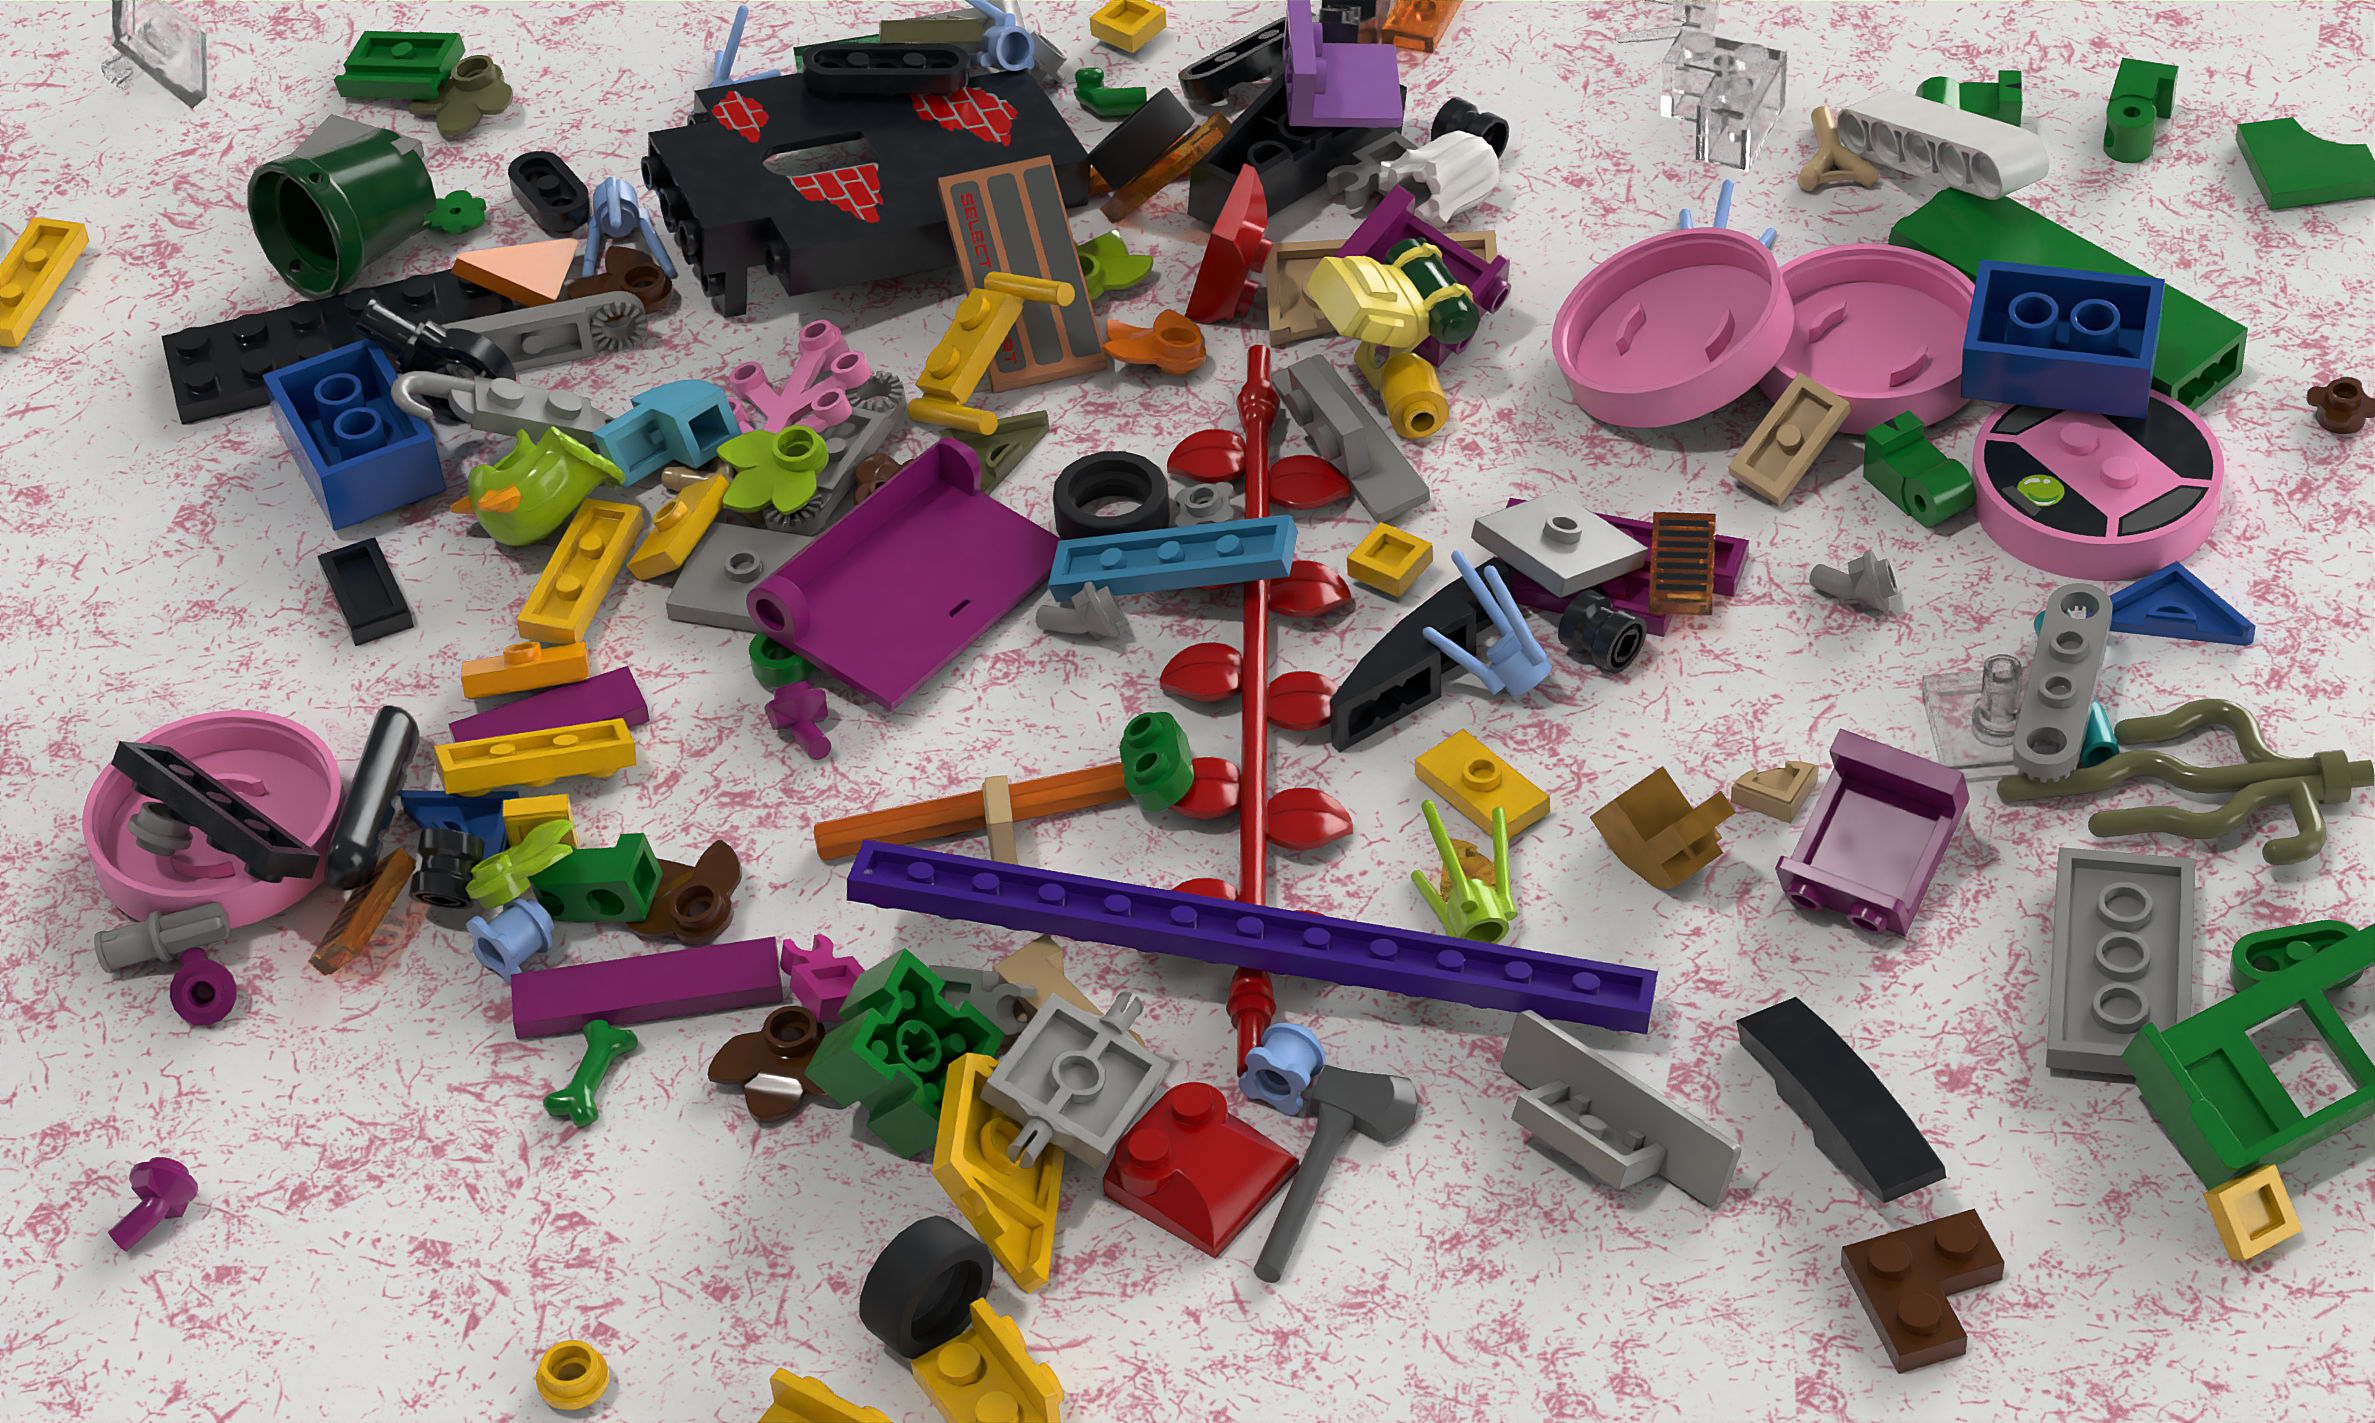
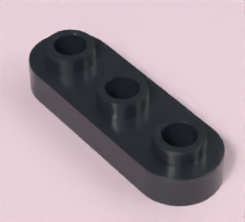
[1178,12,1316,105]
[802,43,970,96]

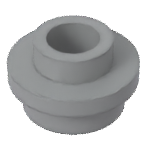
[127,802,193,856]

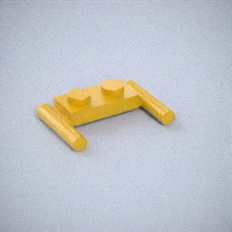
[908,271,1075,435]

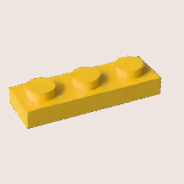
[0,217,89,348]
[516,498,644,645]
[434,718,637,797]

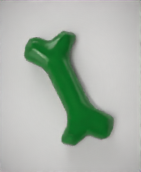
[543,1019,638,1127]

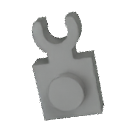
[1327,131,1418,210]
[929,965,1037,1035]

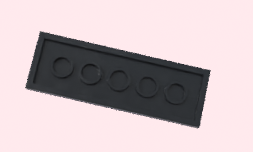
[161,269,515,424]

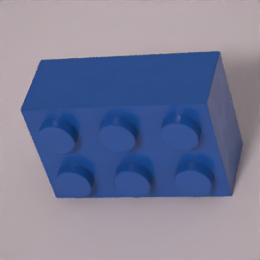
[1961,259,2165,419]
[263,338,446,531]

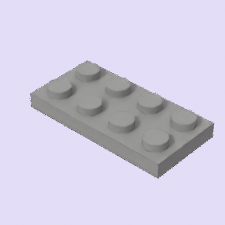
[2046,847,2195,1075]

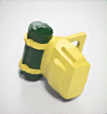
[1306,237,1481,391]

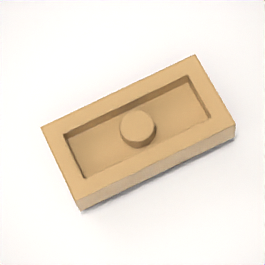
[1728,372,1851,507]

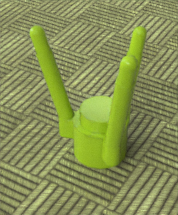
[1411,800,1518,944]

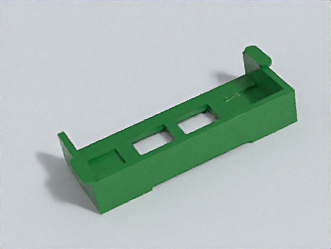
[2121,923,2375,1191]

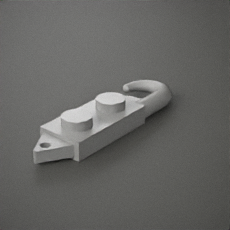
[391,371,615,448]

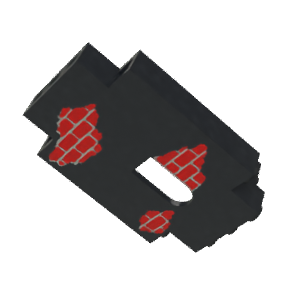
[641,67,1091,318]

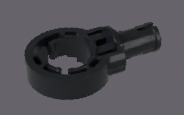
[352,298,517,424]

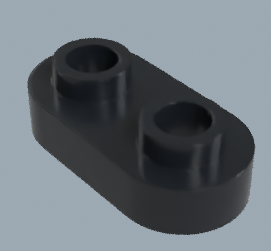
[508,151,592,233]

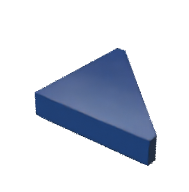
[2086,561,2256,646]
[400,790,520,877]

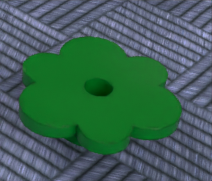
[424,190,486,236]

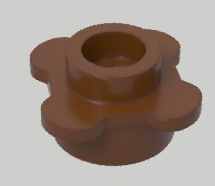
[2306,377,2375,434]

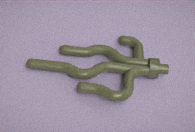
[1996,698,2375,866]

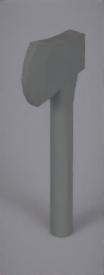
[1253,1065,1418,1283]

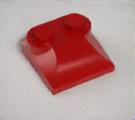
[1185,164,1274,325]
[1103,1082,1300,1259]

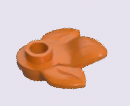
[1102,309,1206,375]

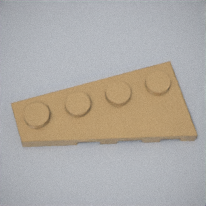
[1266,230,1497,347]

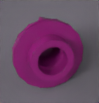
[764,682,831,760]
[170,947,237,1025]
[108,1157,198,1252]

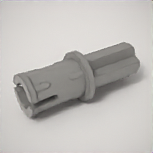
[94,902,230,973]

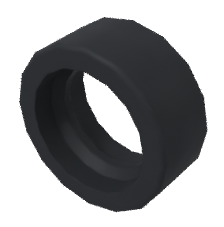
[1086,88,1195,191]
[1053,451,1170,540]
[859,1215,994,1360]

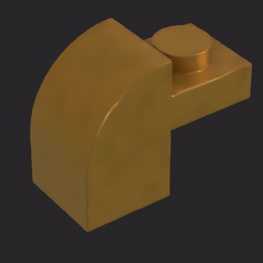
[1590,766,1736,889]

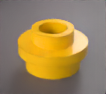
[536,1340,609,1410]

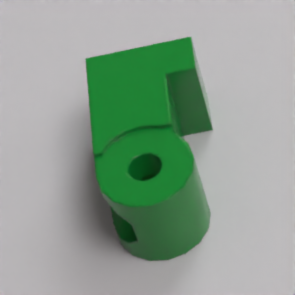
[2103,57,2179,163]
[1915,70,2023,127]
[1863,410,1976,528]
[527,833,663,923]

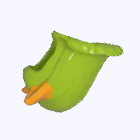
[449,426,625,546]

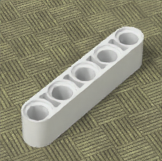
[1837,89,2049,200]

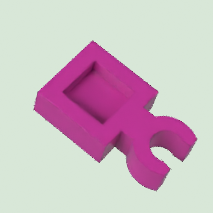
[780,934,865,1023]

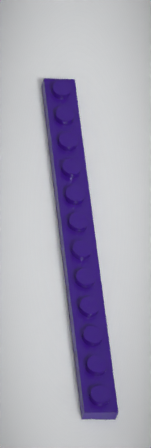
[847,840,1658,1035]

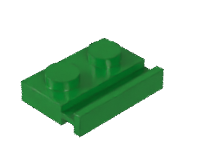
[334,31,466,100]

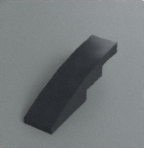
[1329,556,1511,753]
[1736,997,1947,1204]

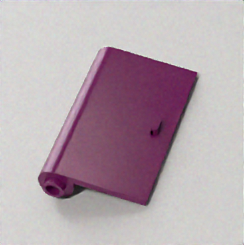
[746,437,1063,712]

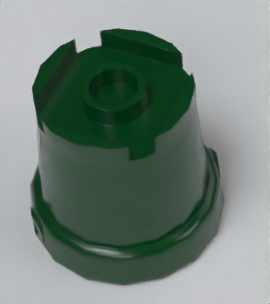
[247,127,436,299]

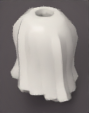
[1378,131,1500,230]

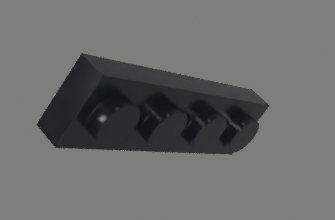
[111,741,321,883]

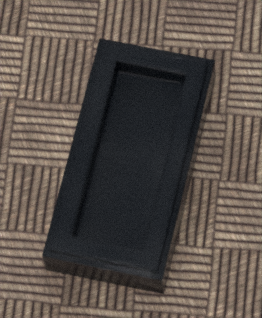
[317,537,414,646]

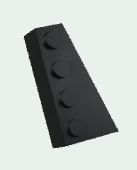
[1187,72,1407,227]

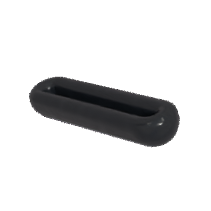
[324,705,419,891]

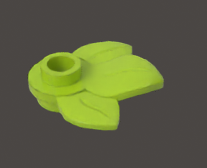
[1075,230,1154,301]
[716,425,829,516]
[465,819,576,910]

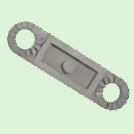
[441,291,648,378]
[763,371,907,536]
[2013,583,2113,783]

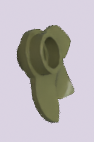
[408,55,513,137]

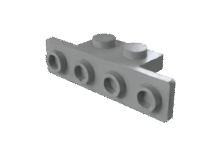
[1271,354,1430,522]
[1500,1010,1741,1207]

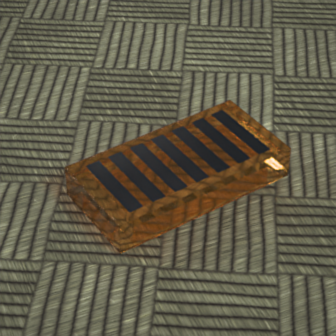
[1649,512,1716,615]
[307,847,417,976]

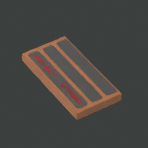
[938,155,1107,394]

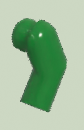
[1073,67,1147,116]

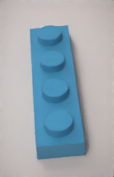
[1048,514,1298,602]

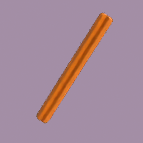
[813,762,1131,861]

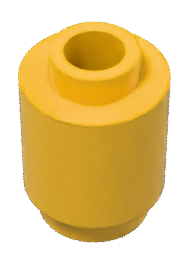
[1378,353,1449,439]

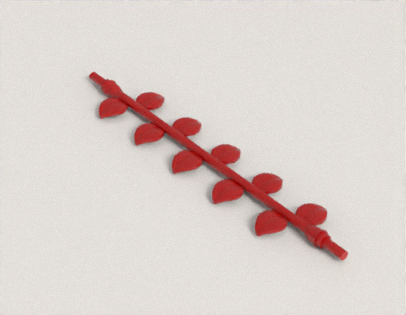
[1160,345,1353,1078]

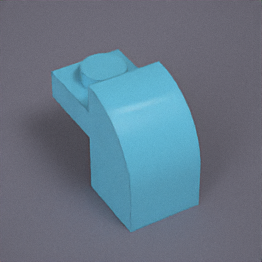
[592,379,742,489]

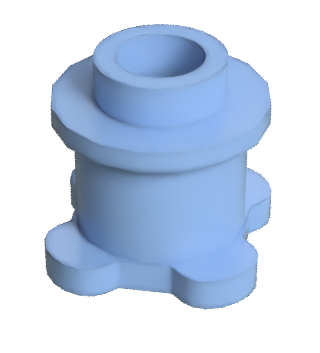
[466,897,554,985]
[1238,1023,1326,1115]

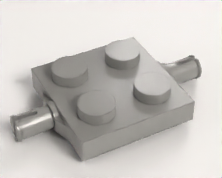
[979,991,1170,1170]

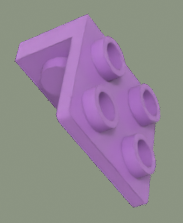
[1283,0,1403,128]

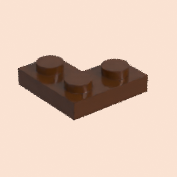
[1841,1208,2005,1374]

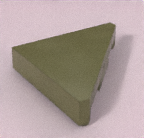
[879,15,981,43]
[939,410,1050,496]

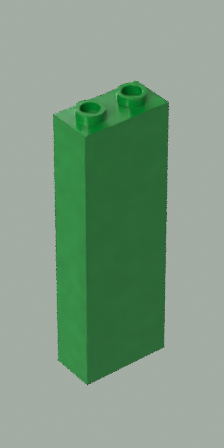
[1888,187,2248,411]

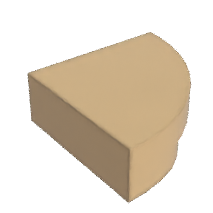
[1731,761,1819,824]
[982,775,1018,865]

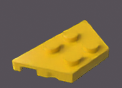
[931,1053,1065,1293]

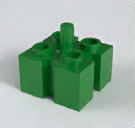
[804,948,1005,1159]

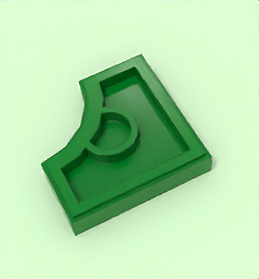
[2235,117,2375,210]

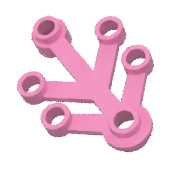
[727,320,871,473]

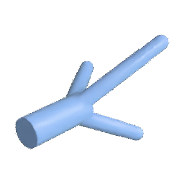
[691,5,781,114]

